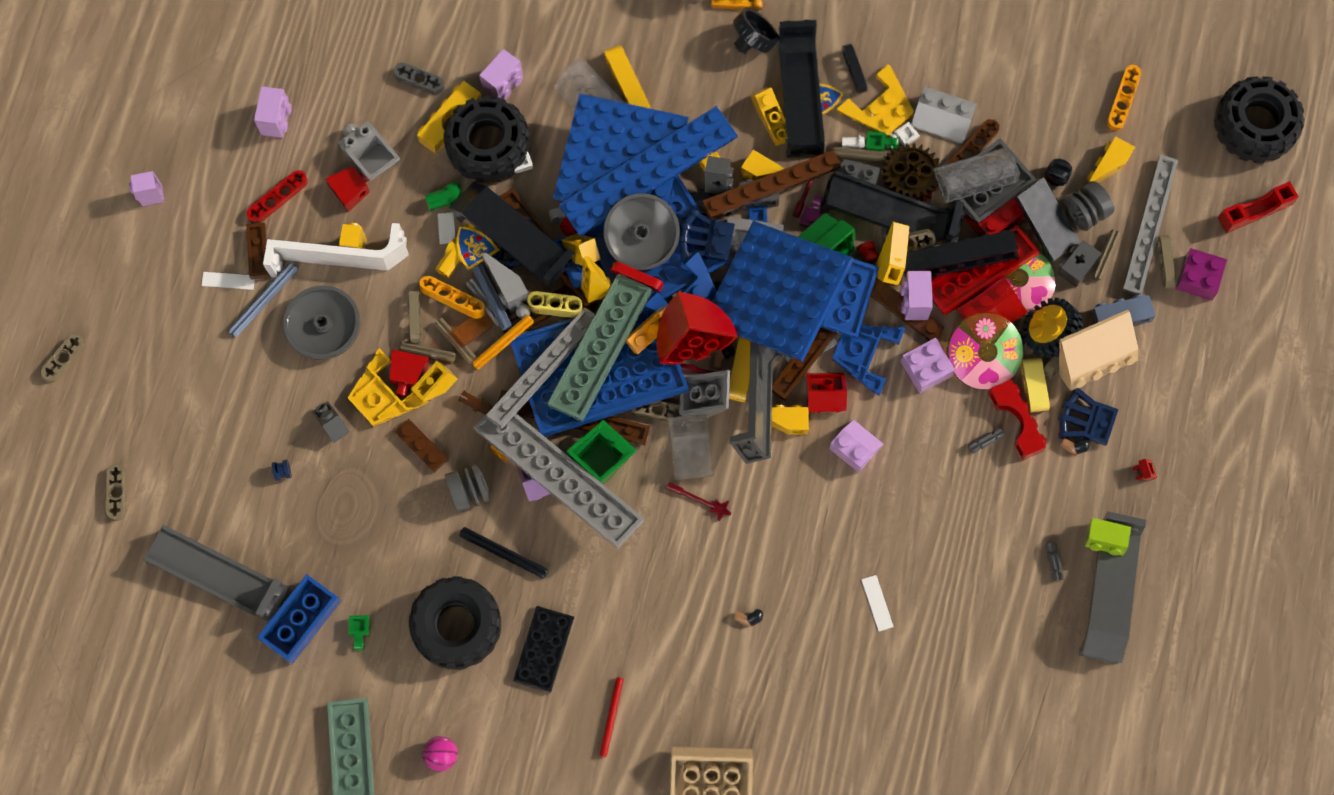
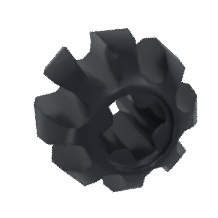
[1045,158,1072,186]

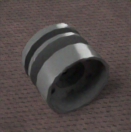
[1064,181,1114,231]
[445,464,490,513]

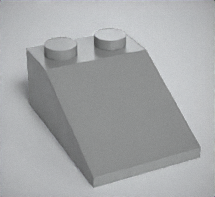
[680,370,730,420]

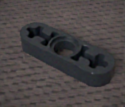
[842,44,868,94]

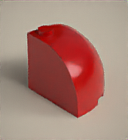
[657,292,738,364]

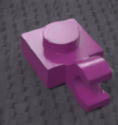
[799,195,823,228]

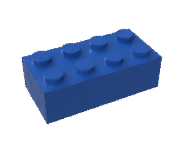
[257,574,341,664]

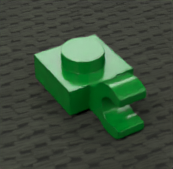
[866,131,898,151]
[348,615,370,651]

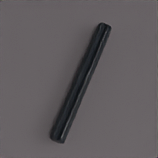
[460,527,548,579]

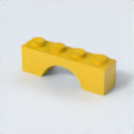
[417,80,481,154]

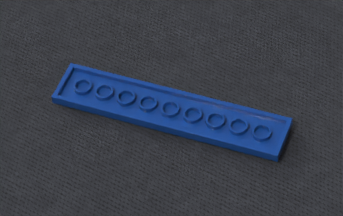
[559,106,738,237]

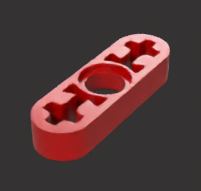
[610,261,664,293]

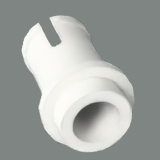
[842,135,865,149]

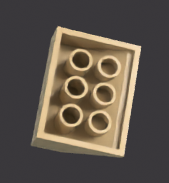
[1059,309,1139,391]
[671,747,753,795]

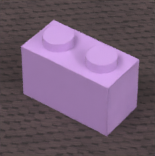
[129,171,165,206]

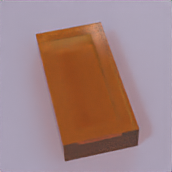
[451,315,493,347]

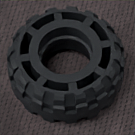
[1214,76,1305,163]
[444,96,530,183]
[409,576,501,670]

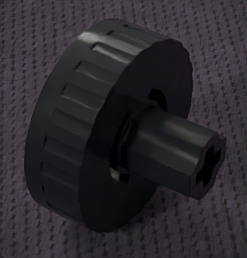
[733,8,779,54]

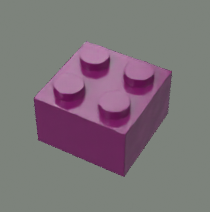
[1176,248,1227,300]

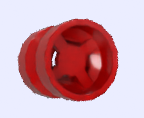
[856,240,879,264]

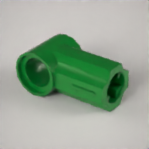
[425,182,462,211]

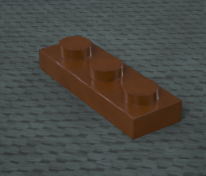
[246,222,270,280]
[394,418,448,473]

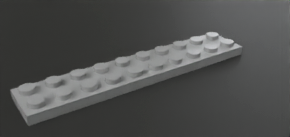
[474,413,644,549]

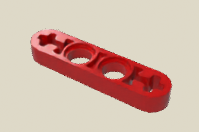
[247,170,308,224]

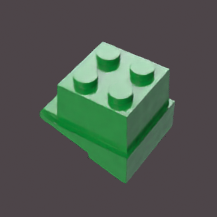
[798,213,855,256]
[566,420,637,485]

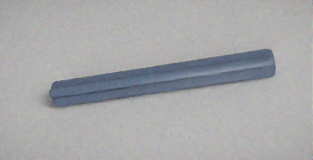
[228,263,298,337]
[472,263,512,331]

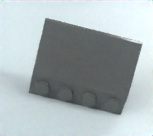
[940,138,1037,223]

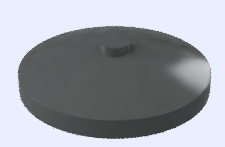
[603,193,680,270]
[283,285,361,360]

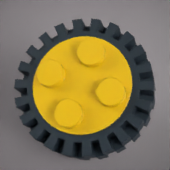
[1022,297,1083,358]

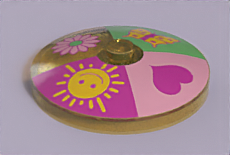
[981,252,1056,318]
[947,313,1023,390]

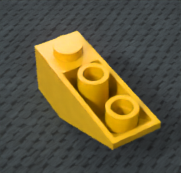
[750,87,787,146]
[1086,136,1135,183]
[876,222,909,285]
[772,405,809,435]

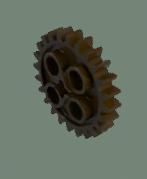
[882,143,943,200]

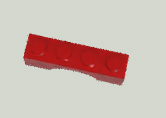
[1218,181,1299,234]
[988,379,1047,461]

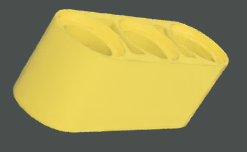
[527,291,583,318]
[1020,357,1050,413]

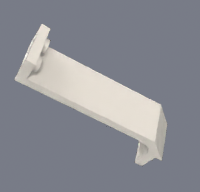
[263,223,409,277]

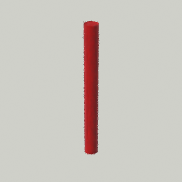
[599,677,624,757]

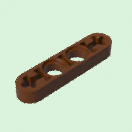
[946,119,1000,175]

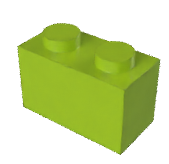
[1084,518,1131,556]

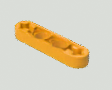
[1107,65,1141,131]
[419,276,485,319]

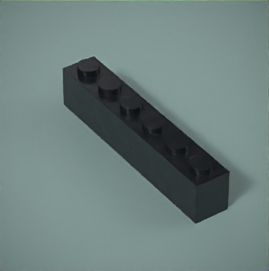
[904,230,1019,278]

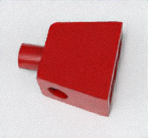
[325,167,370,212]
[390,350,430,397]

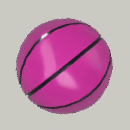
[422,736,458,772]

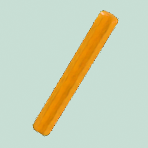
[472,315,534,370]

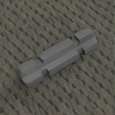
[968,428,1004,454]
[1046,543,1064,581]

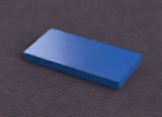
[820,259,879,339]

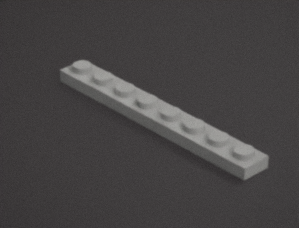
[1122,155,1178,295]
[486,308,596,429]

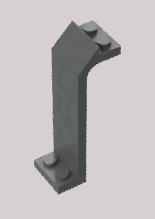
[730,342,785,464]
[1079,511,1146,664]
[143,525,289,622]

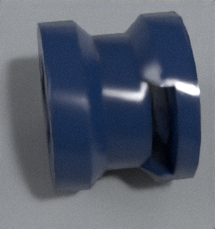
[272,459,292,481]

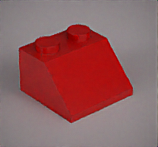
[806,373,847,413]

